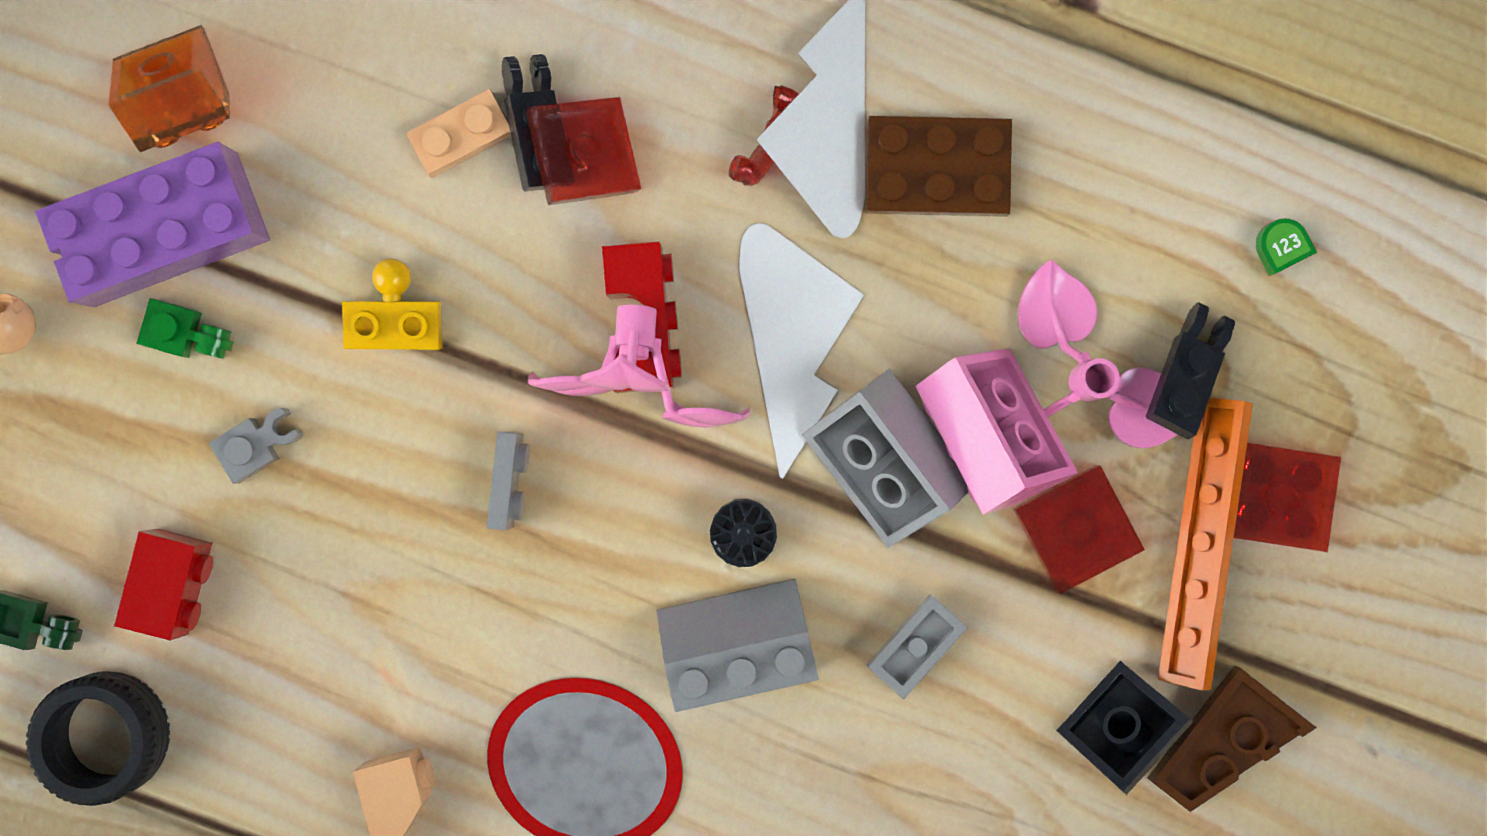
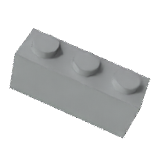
[802,369,968,548]
[656,579,819,712]

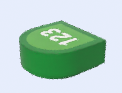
[1256,218,1317,276]

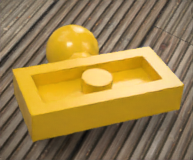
[342,258,443,350]

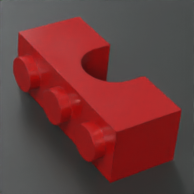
[602,242,682,393]

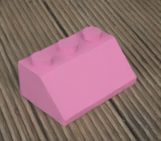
[915,348,1078,515]

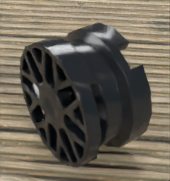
[710,499,777,567]

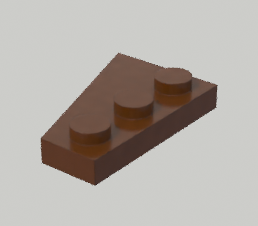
[1147,665,1317,812]

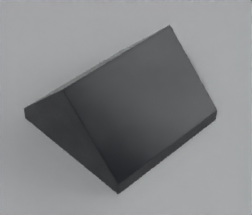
[1056,661,1193,795]

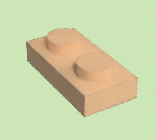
[406,89,511,178]

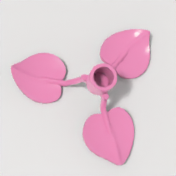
[1018,260,1178,448]
[528,305,750,428]

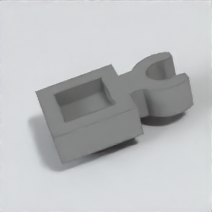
[208,408,303,484]

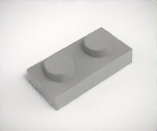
[487,431,530,530]
[866,594,968,699]

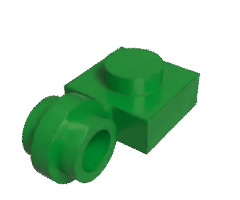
[136,298,234,359]

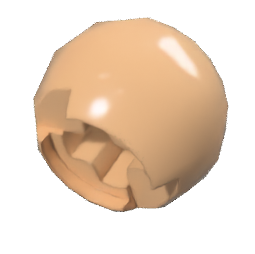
[0,294,37,354]

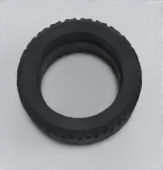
[26,671,170,806]

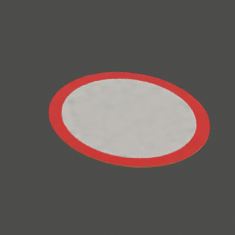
[487,678,683,836]

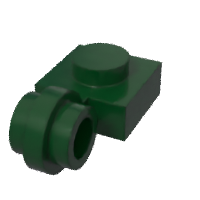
[0,590,83,650]

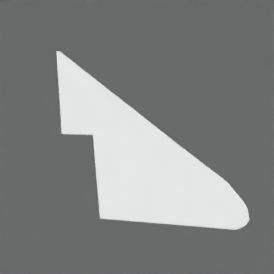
[757,0,865,238]
[739,223,864,479]

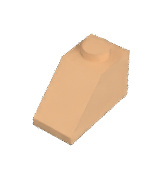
[353,747,435,836]

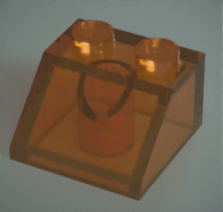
[108,25,230,152]

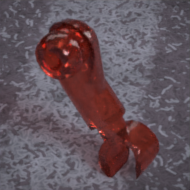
[728,85,799,186]

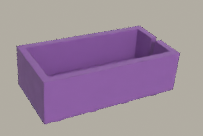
[35,142,271,307]

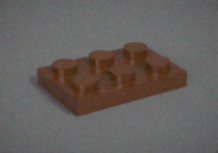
[866,116,1012,217]

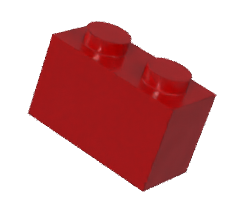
[114,529,213,641]

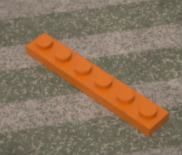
[1158,398,1253,691]

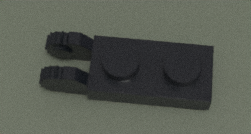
[501,54,574,192]
[1145,302,1235,439]

